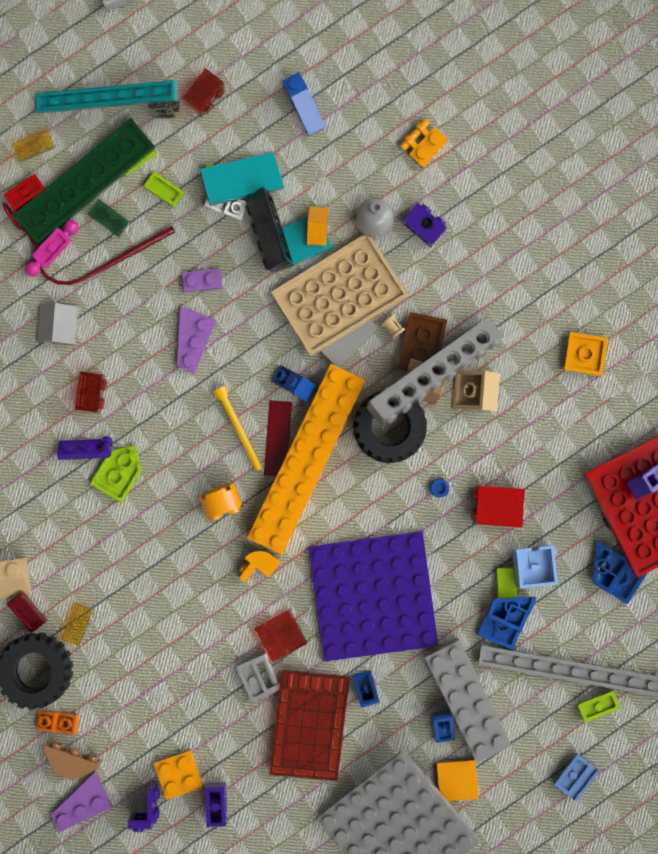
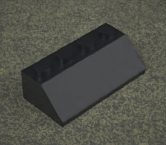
[246,187,294,273]

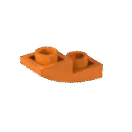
[36,710,80,735]

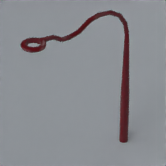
[2,202,176,285]

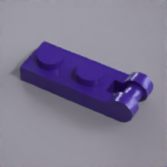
[57,436,113,460]

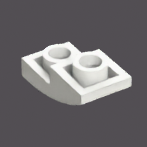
[203,197,248,220]

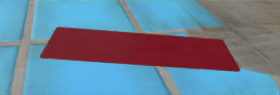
[264,400,292,476]

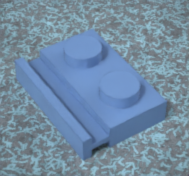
[553,753,600,802]

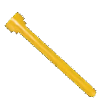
[212,385,262,471]

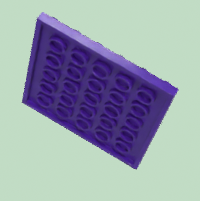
[309,531,439,662]

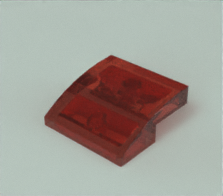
[254,609,308,663]

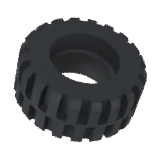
[353,390,427,463]
[0,633,73,710]

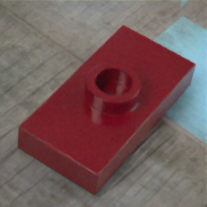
[7,591,47,633]

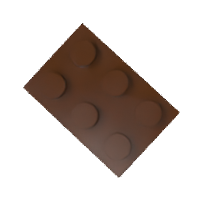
[398,312,447,370]

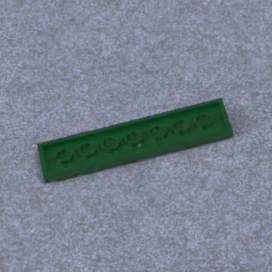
[14,118,156,245]

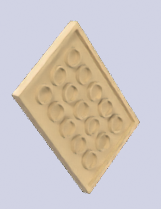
[271,235,409,357]

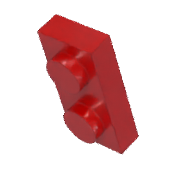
[3,173,45,212]

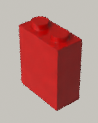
[471,486,525,528]

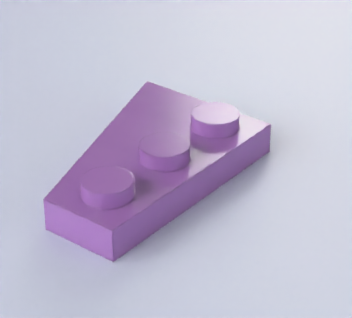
[177,306,216,374]
[51,771,112,832]

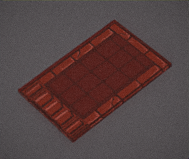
[269,670,350,781]

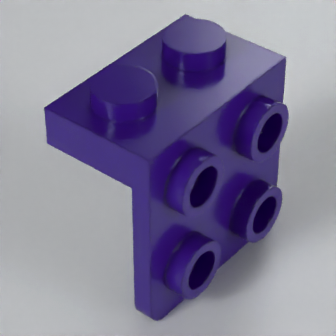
[127,782,160,832]

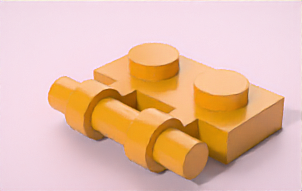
[399,118,449,168]

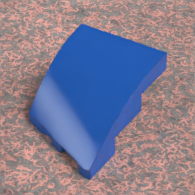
[593,541,649,605]
[477,597,536,650]

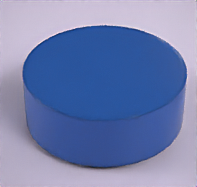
[430,479,449,498]

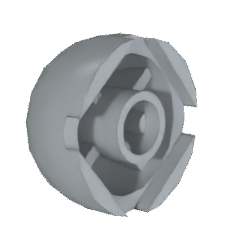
[356,198,394,237]

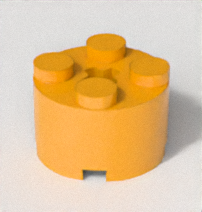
[198,482,242,521]

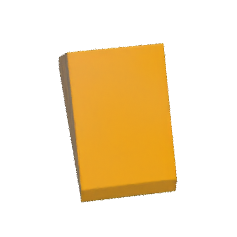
[307,207,329,246]

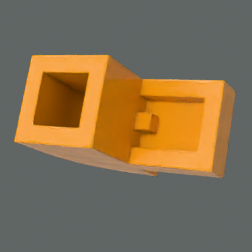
[239,550,281,583]

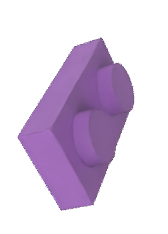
[182,269,222,292]

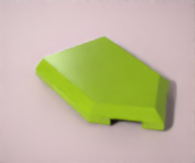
[89,445,142,503]

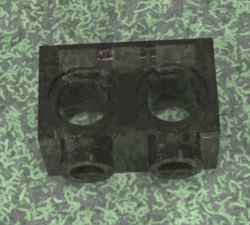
[148,101,179,118]

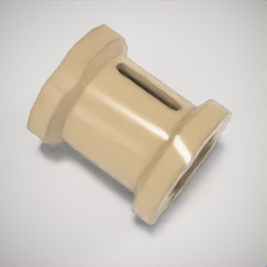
[381,314,406,340]

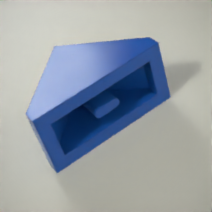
[352,670,380,708]
[431,710,455,743]

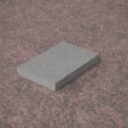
[321,320,379,368]

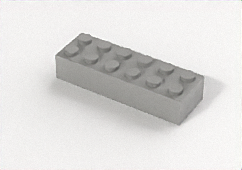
[424,638,512,763]

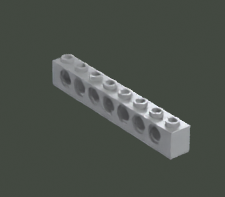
[367,317,503,426]

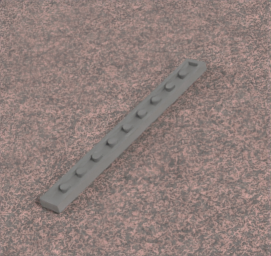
[478,645,658,696]

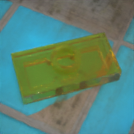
[12,129,56,162]
[61,603,94,646]

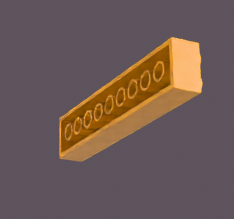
[247,364,366,555]

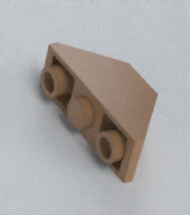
[43,741,102,780]

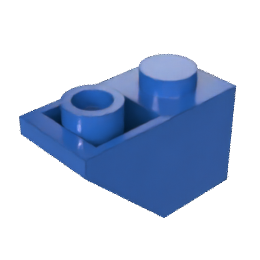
[271,365,317,403]

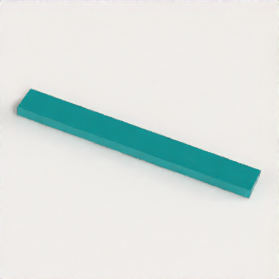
[36,80,177,114]

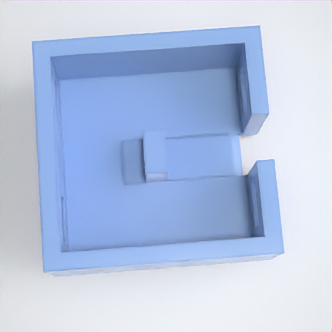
[512,545,558,589]

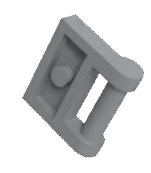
[236,652,282,702]

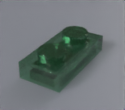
[88,199,130,238]

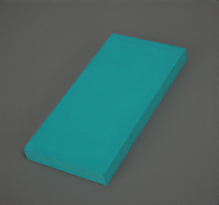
[200,152,284,206]

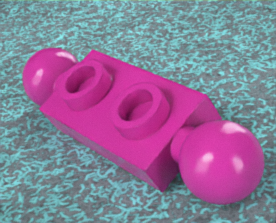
[25,220,79,277]

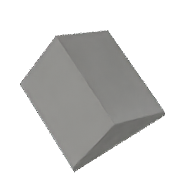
[37,303,78,345]

